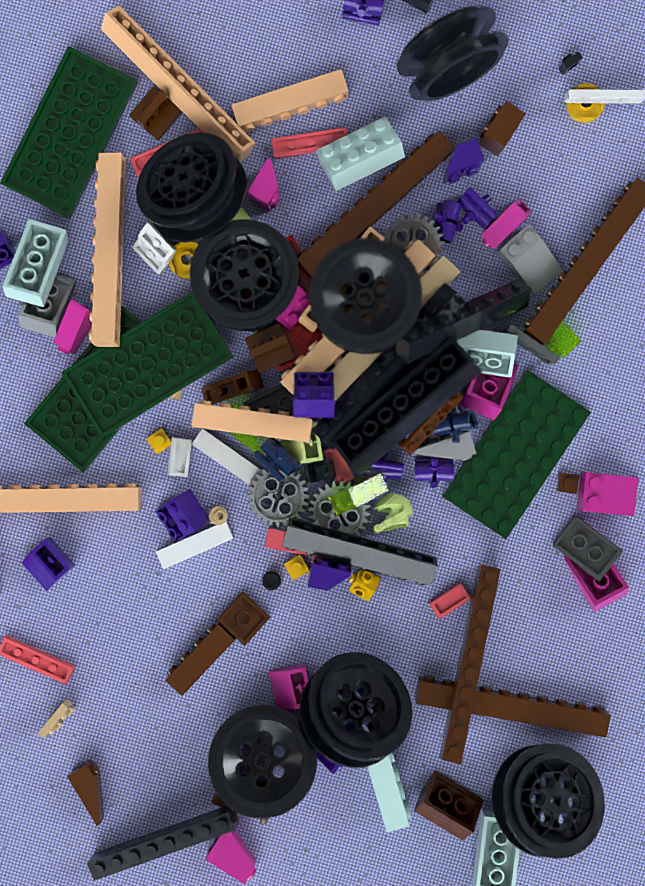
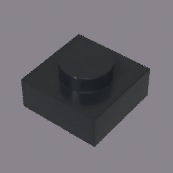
[559,51,583,75]

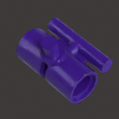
[342,0,384,26]
[457,187,498,229]
[432,200,464,243]
[363,453,404,489]
[415,457,454,488]

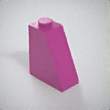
[481,199,532,249]
[53,299,92,354]
[205,830,257,884]

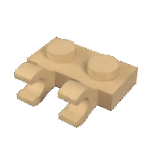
[37,699,76,738]

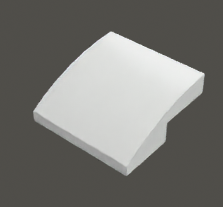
[132,222,176,275]

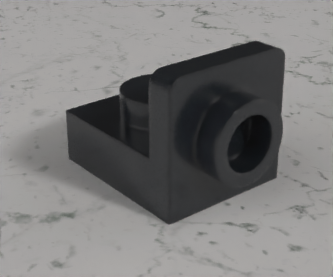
[304,459,336,484]

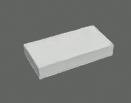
[167,437,192,477]

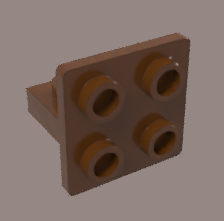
[129,87,182,140]
[245,323,294,373]

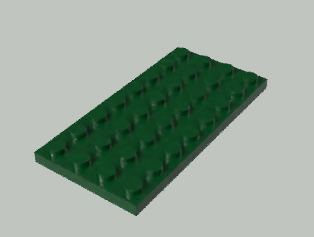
[0,46,138,219]
[61,291,234,438]
[24,306,141,473]
[442,370,591,539]

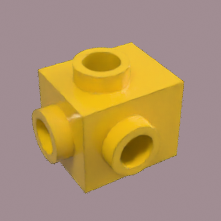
[348,568,381,602]

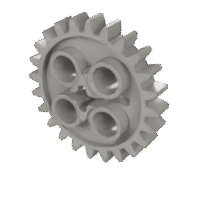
[384,213,445,274]
[247,468,309,527]
[308,480,371,535]

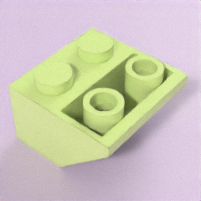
[281,422,323,464]

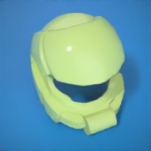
[373,493,413,534]

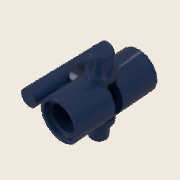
[435,404,483,443]
[253,437,300,483]

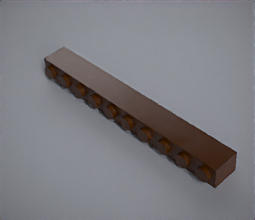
[297,131,455,279]
[523,178,645,345]
[439,565,501,765]
[415,675,611,738]

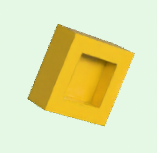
[146,428,171,455]
[284,554,310,580]

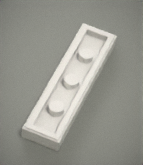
[564,89,645,104]
[192,429,263,486]
[156,521,234,569]

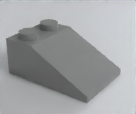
[496,224,563,296]
[18,274,76,337]
[413,430,476,461]

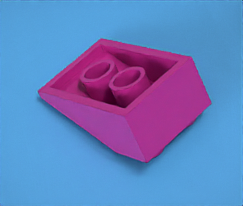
[459,363,519,420]
[576,472,639,516]
[564,557,629,612]

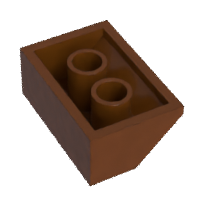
[413,771,483,841]

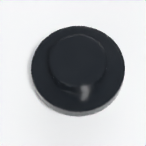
[262,571,281,590]

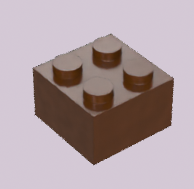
[479,101,526,157]

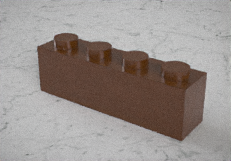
[165,623,236,696]

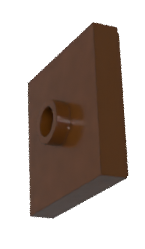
[216,591,271,646]

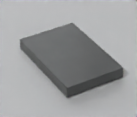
[503,324,560,365]
[552,516,624,582]

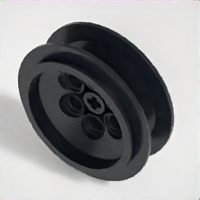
[396,6,509,101]
[136,133,247,242]
[190,219,300,331]
[309,238,422,354]
[300,652,412,768]
[208,705,317,819]
[492,744,605,859]

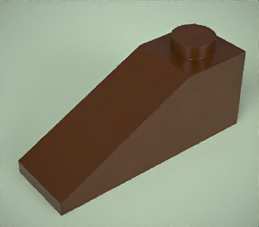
[201,370,264,405]
[67,759,104,826]

